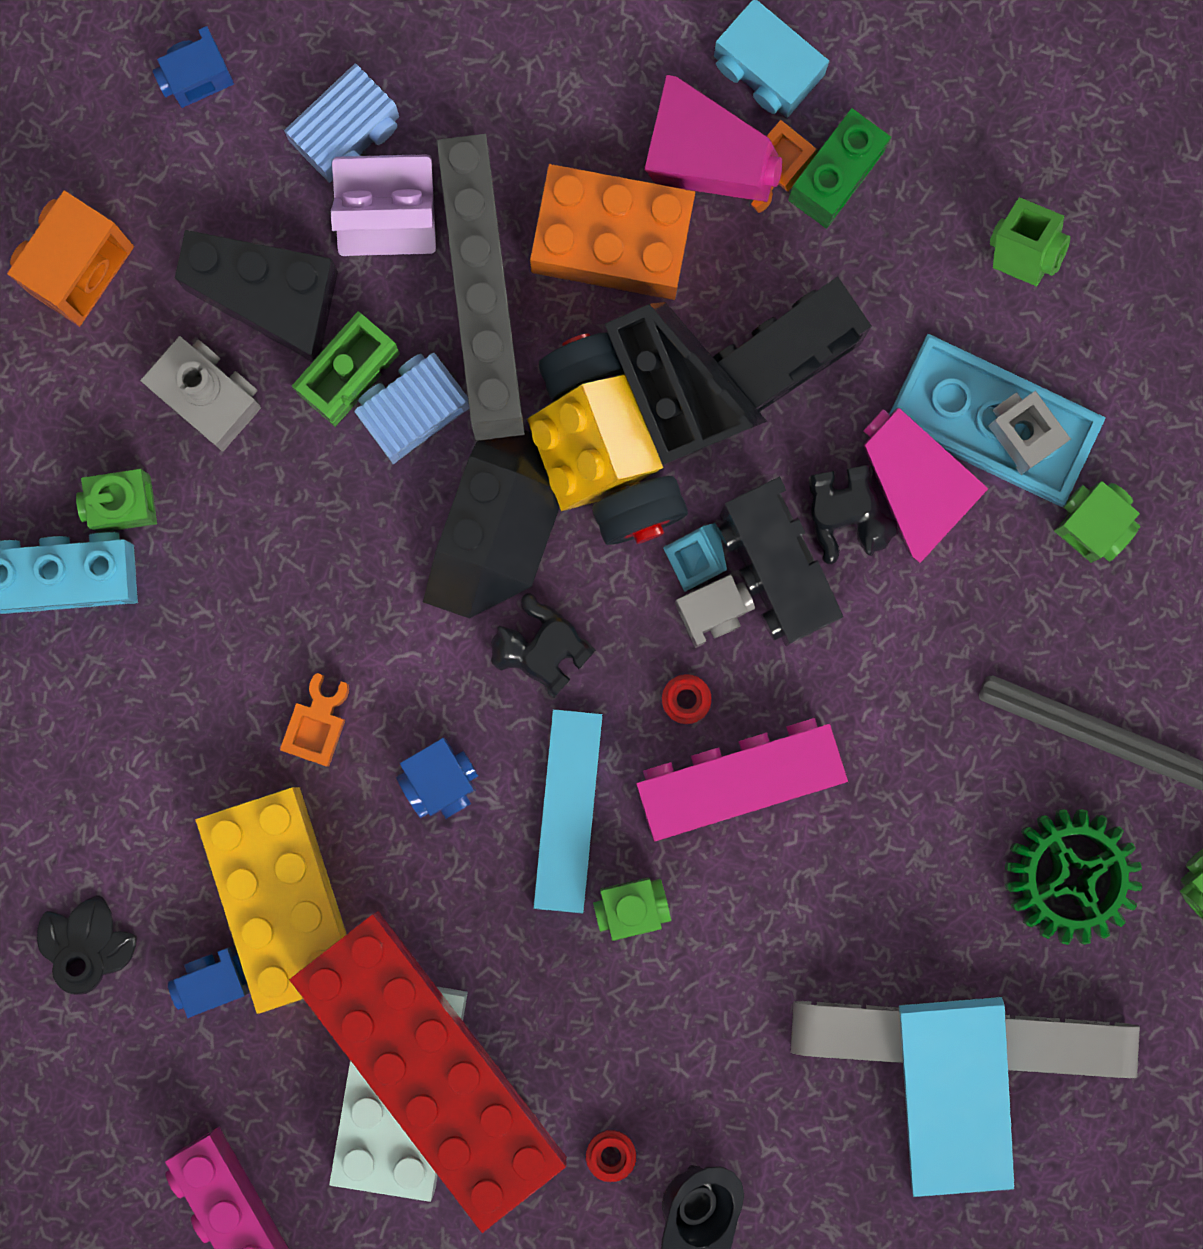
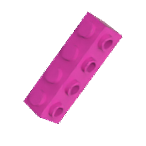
[636,718,848,842]
[165,1127,289,1249]

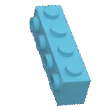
[0,532,138,614]

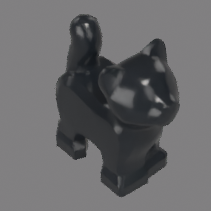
[809,465,898,564]
[491,593,596,698]

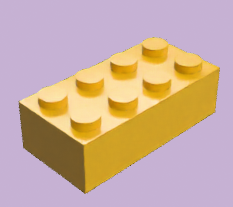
[195,787,347,1014]

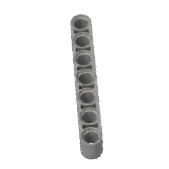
[790,1001,1140,1078]

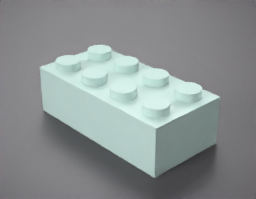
[329,987,468,1202]

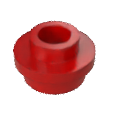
[662,674,711,724]
[586,1130,636,1182]

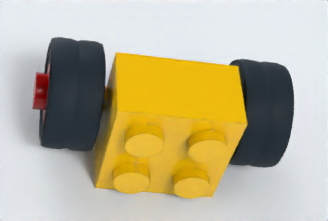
[527,332,688,545]

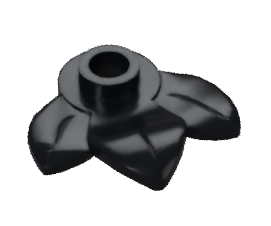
[37,896,137,995]

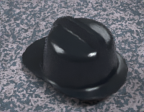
[661,1165,744,1249]

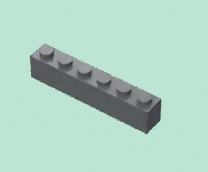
[437,134,525,441]

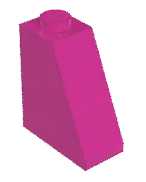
[645,75,782,202]
[863,408,988,563]

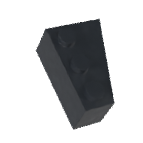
[175,230,338,362]
[713,276,872,412]
[605,302,767,465]
[716,476,844,646]

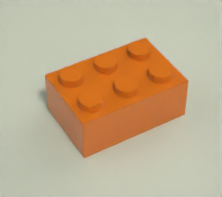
[530,164,695,300]

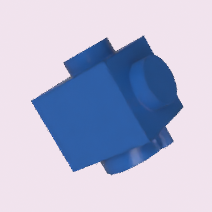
[396,738,478,819]

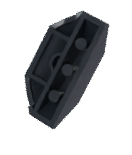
[423,430,560,619]

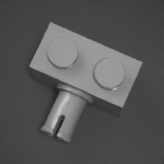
[140,336,261,452]

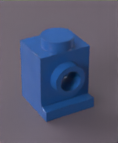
[152,26,234,108]
[168,945,250,1018]

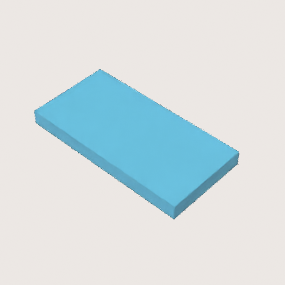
[889,334,1106,507]
[899,997,1014,1197]

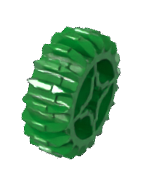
[1005,809,1142,945]

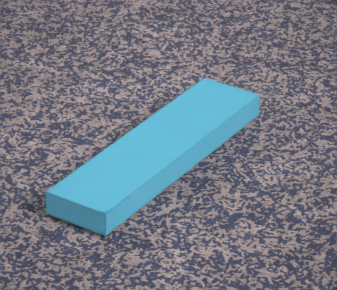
[534,709,603,913]

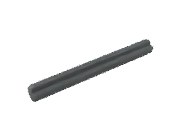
[979,675,1203,790]

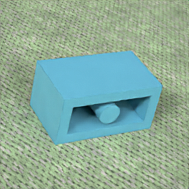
[714,0,829,118]

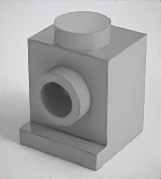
[988,391,1071,475]
[675,575,755,648]

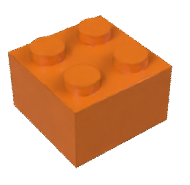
[7,190,134,327]

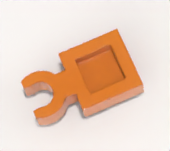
[751,120,818,213]
[280,673,349,767]

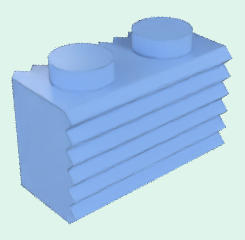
[284,63,399,183]
[354,353,469,464]

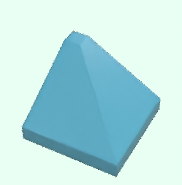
[663,523,727,592]

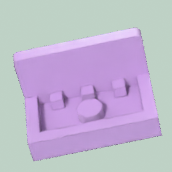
[331,154,436,256]

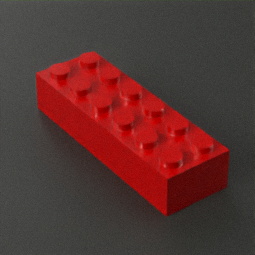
[289,911,567,1233]

